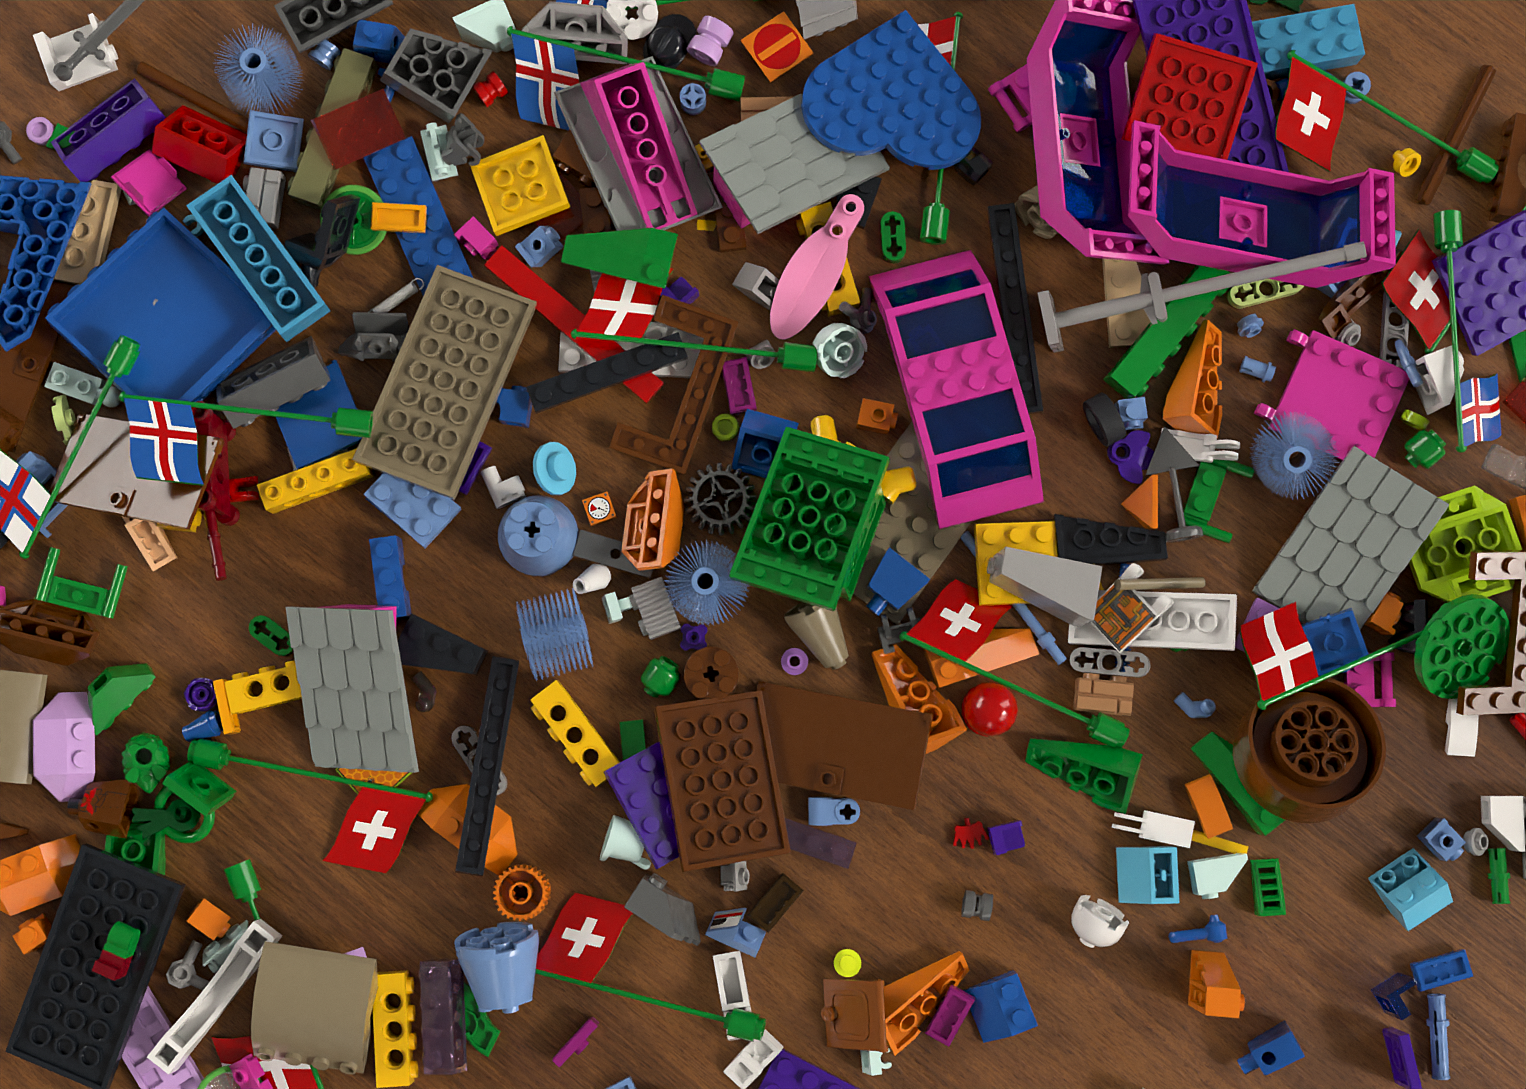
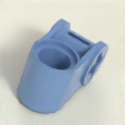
[808,797,860,826]

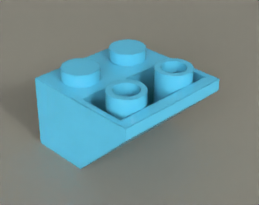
[1116,846,1179,904]
[1368,848,1453,931]

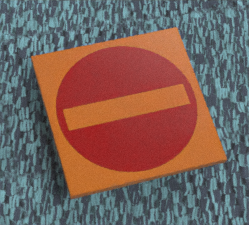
[741,11,814,83]

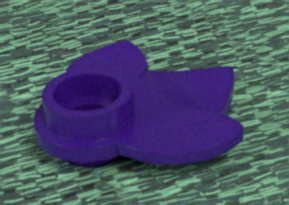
[1107,430,1154,484]

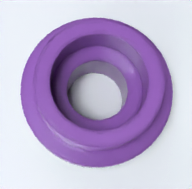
[781,648,808,675]

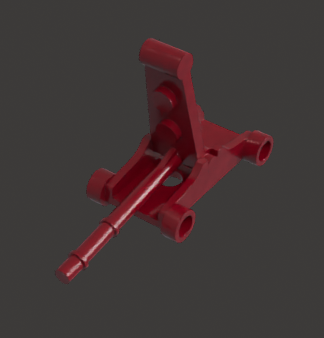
[191,401,240,581]

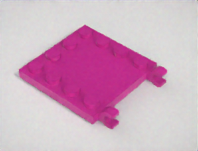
[1254,329,1409,461]

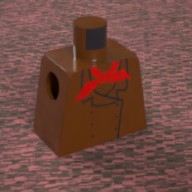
[67,779,140,838]

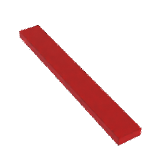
[484,245,664,404]

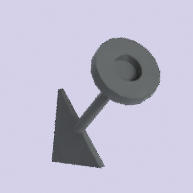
[1146,426,1204,543]

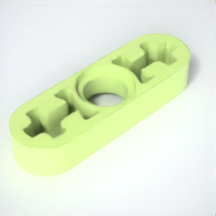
[1227,279,1304,309]

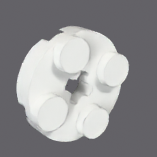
[606,0,658,40]

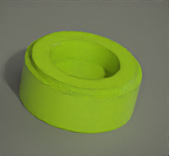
[1400,409,1430,430]
[712,414,739,441]

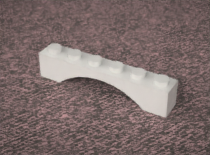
[147,919,282,1075]

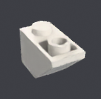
[1481,796,1526,852]

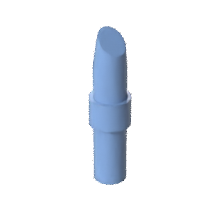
[1395,340,1423,387]

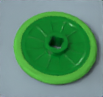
[320,185,387,255]

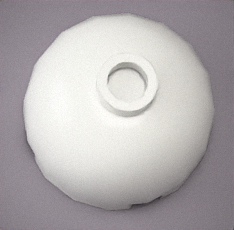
[1072,895,1129,948]

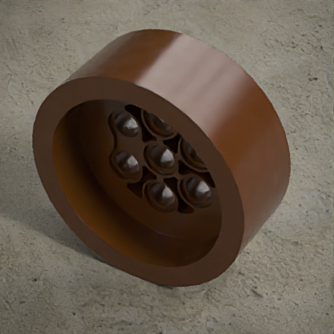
[1233,675,1386,824]

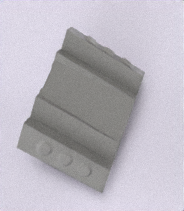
[796,0,858,39]

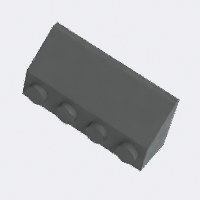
[274,0,393,53]
[216,336,331,429]

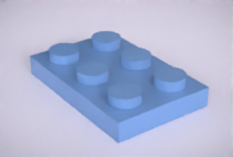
[364,473,462,549]

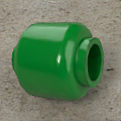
[1404,429,1446,469]
[641,656,681,698]

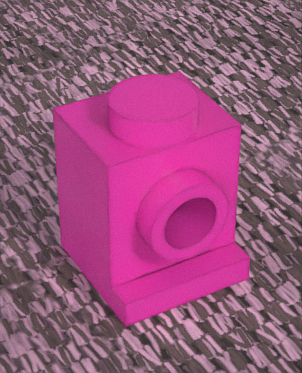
[454,216,498,260]

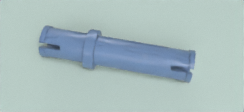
[1426,993,1450,1080]

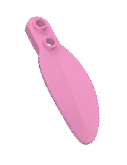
[770,194,864,339]

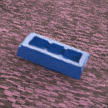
[1410,949,1474,991]

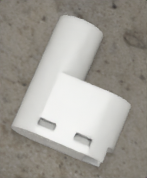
[481,466,526,509]

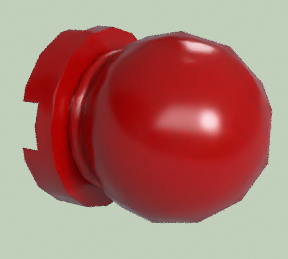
[960,682,1018,737]

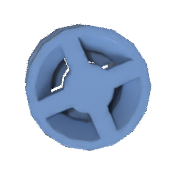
[308,40,342,70]
[1343,72,1371,104]
[680,83,706,115]

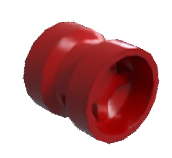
[472,71,508,108]

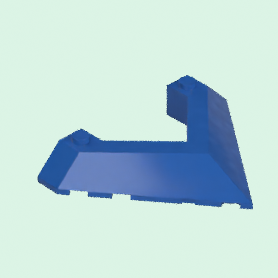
[0,176,92,352]

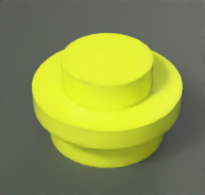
[834,949,861,977]

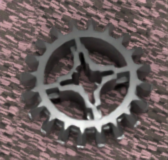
[684,463,757,536]

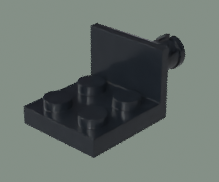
[285,194,361,288]

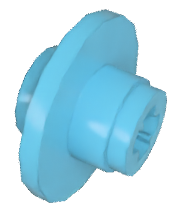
[533,442,576,495]

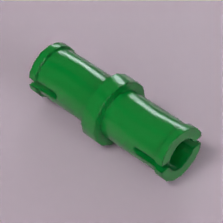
[1488,848,1511,904]

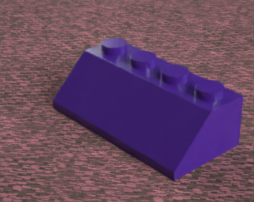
[51,78,166,182]

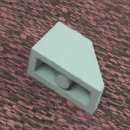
[1187,853,1248,899]

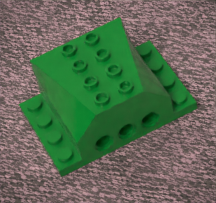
[729,427,890,612]

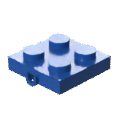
[1301,608,1370,676]

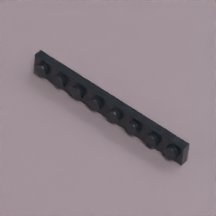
[987,203,1043,416]
[455,656,519,877]

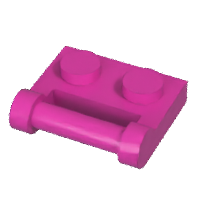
[988,64,1032,133]
[1344,652,1396,707]

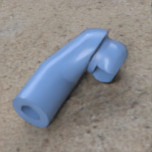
[1173,692,1216,718]

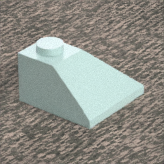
[452,0,516,52]

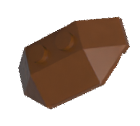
[0,599,100,666]

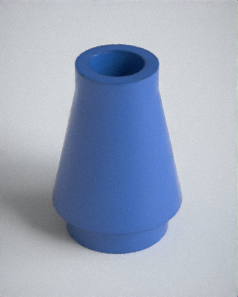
[182,710,223,742]

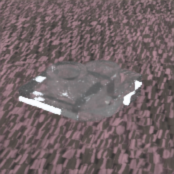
[1481,444,1526,490]

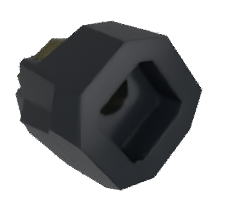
[953,147,993,186]

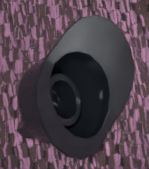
[643,14,696,72]

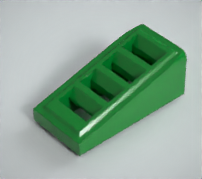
[1250,858,1286,916]

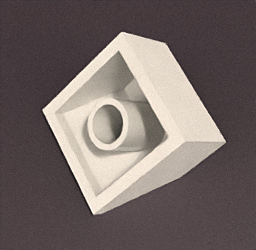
[1415,345,1464,415]

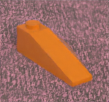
[1162,320,1222,439]
[923,629,1039,689]
[871,644,967,754]
[883,951,970,1056]

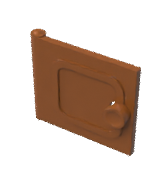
[821,978,888,1053]

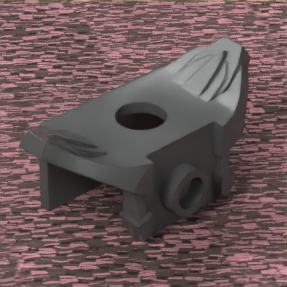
[338,312,409,362]

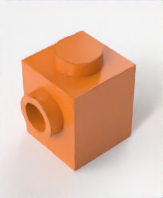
[856,398,898,435]
[185,898,231,941]

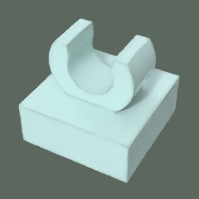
[602,592,632,624]
[860,1048,892,1076]

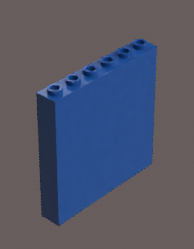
[45,208,276,402]

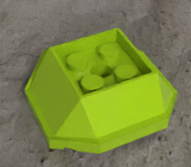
[1409,486,1522,602]

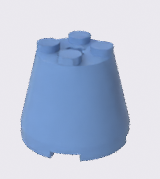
[498,495,579,576]
[454,922,539,1014]

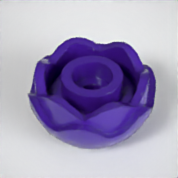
[184,678,217,711]

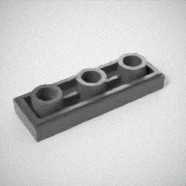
[573,530,653,579]

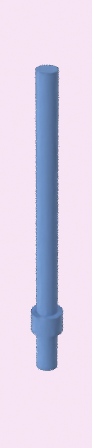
[960,531,1067,665]

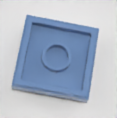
[244,110,304,172]

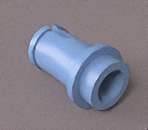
[1239,356,1276,382]

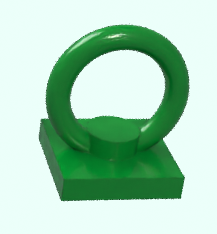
[154,762,236,844]

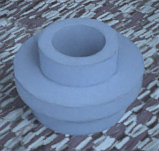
[1237,314,1264,338]

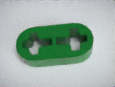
[880,211,906,264]
[249,615,294,656]

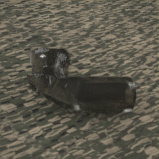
[411,671,437,712]

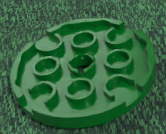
[1414,594,1510,699]

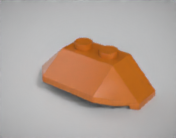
[621,468,685,571]
[418,784,518,875]
[0,834,81,916]

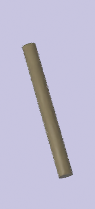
[1114,577,1205,590]

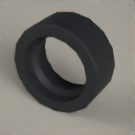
[1083,392,1126,447]

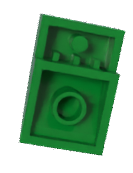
[105,823,166,875]

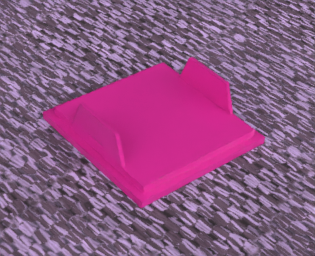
[111,149,187,217]

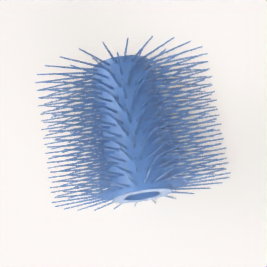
[215,23,303,115]
[1250,411,1339,500]
[664,540,750,626]
[516,588,593,681]

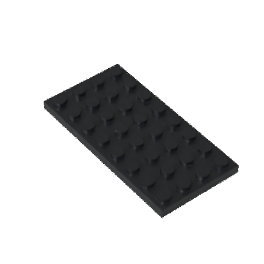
[5,843,186,1089]

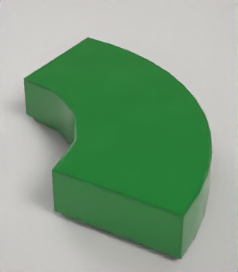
[457,982,501,1057]

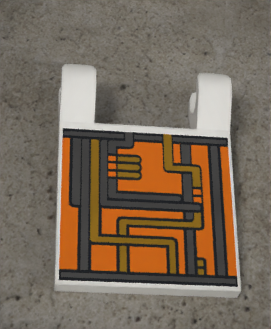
[1091,563,1174,653]

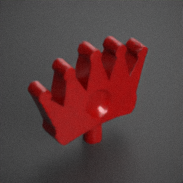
[953,817,989,849]

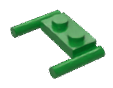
[1178,459,1255,543]
[35,547,128,619]

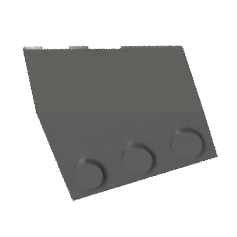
[380,28,493,124]
[624,873,701,946]

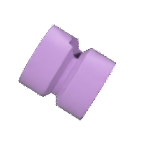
[687,16,734,67]

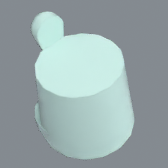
[600,815,651,870]

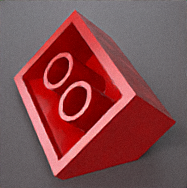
[152,105,247,184]

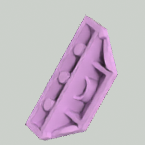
[33,692,95,802]

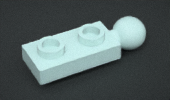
[44,362,121,407]

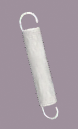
[368,278,424,313]

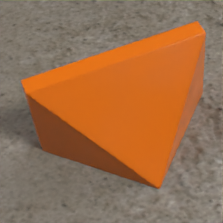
[1121,475,1158,530]

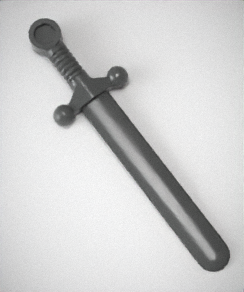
[53,0,145,81]

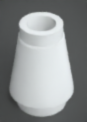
[573,564,611,594]

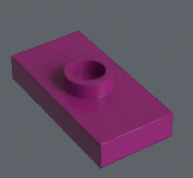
[722,357,757,415]
[925,984,975,1047]
[553,1017,599,1068]

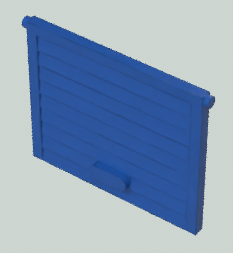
[276,360,362,470]

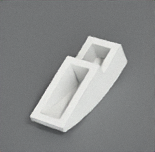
[713,951,752,1041]

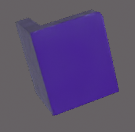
[660,277,699,304]
[987,820,1025,855]

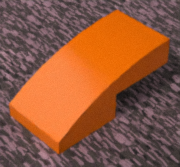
[1185,774,1233,839]

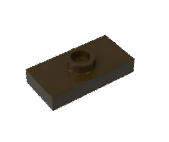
[747,873,804,933]

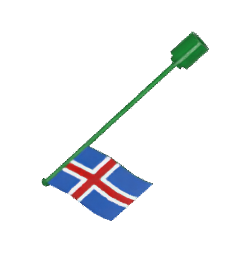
[507,26,745,130]
[1433,210,1501,453]
[119,391,373,486]

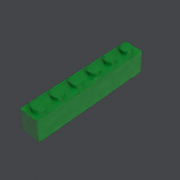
[1103,265,1230,399]

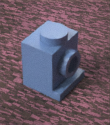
[515,226,564,267]
[1114,397,1148,430]
[1417,817,1466,861]

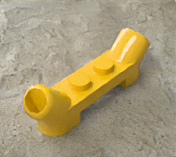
[810,415,917,504]

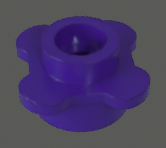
[680,624,708,651]

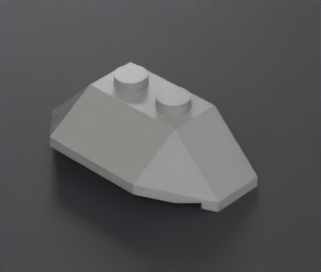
[521,1,628,64]

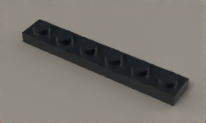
[526,332,688,414]

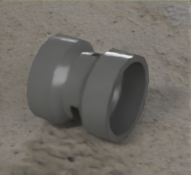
[961,890,993,921]

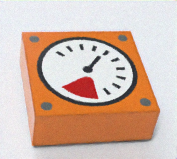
[582,492,617,526]

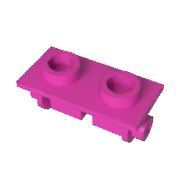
[229,1053,273,1089]

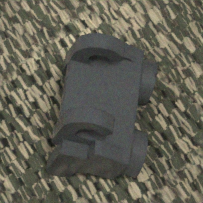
[441,113,485,166]
[877,607,920,654]

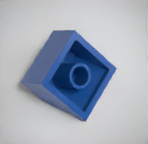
[732,409,799,478]
[963,970,1038,1043]

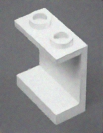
[33,13,118,91]

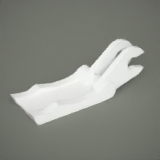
[1161,428,1240,463]
[1112,810,1195,848]

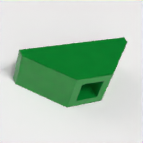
[88,663,156,735]

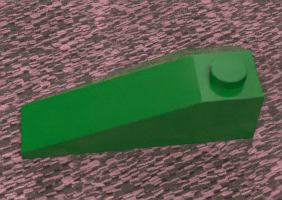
[561,228,678,288]
[1190,731,1285,836]
[1025,738,1143,814]

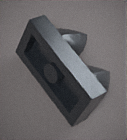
[1388,599,1428,653]

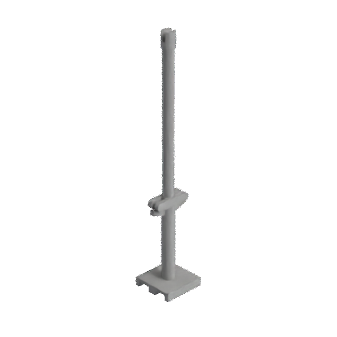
[1038,241,1367,353]

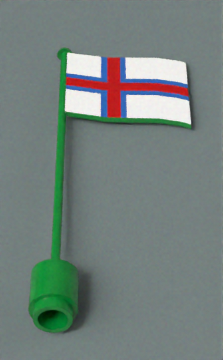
[0,335,141,559]

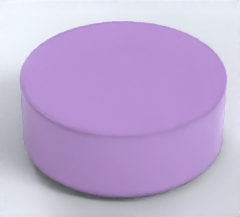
[26,117,55,145]

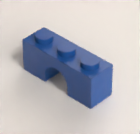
[496,386,532,428]
[369,535,411,620]

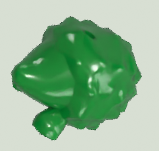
[122,732,170,793]

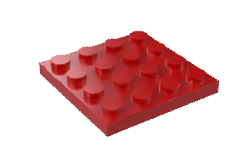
[1121,33,1258,160]

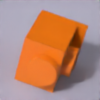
[1364,592,1404,635]
[12,913,52,954]

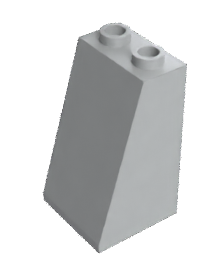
[987,547,1102,627]

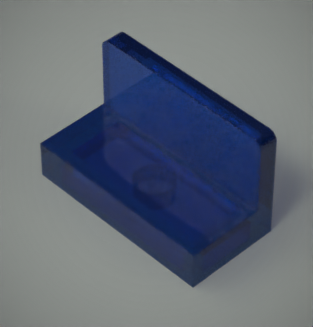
[1371,973,1417,1020]

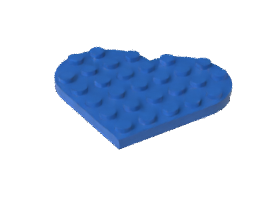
[801,10,981,170]

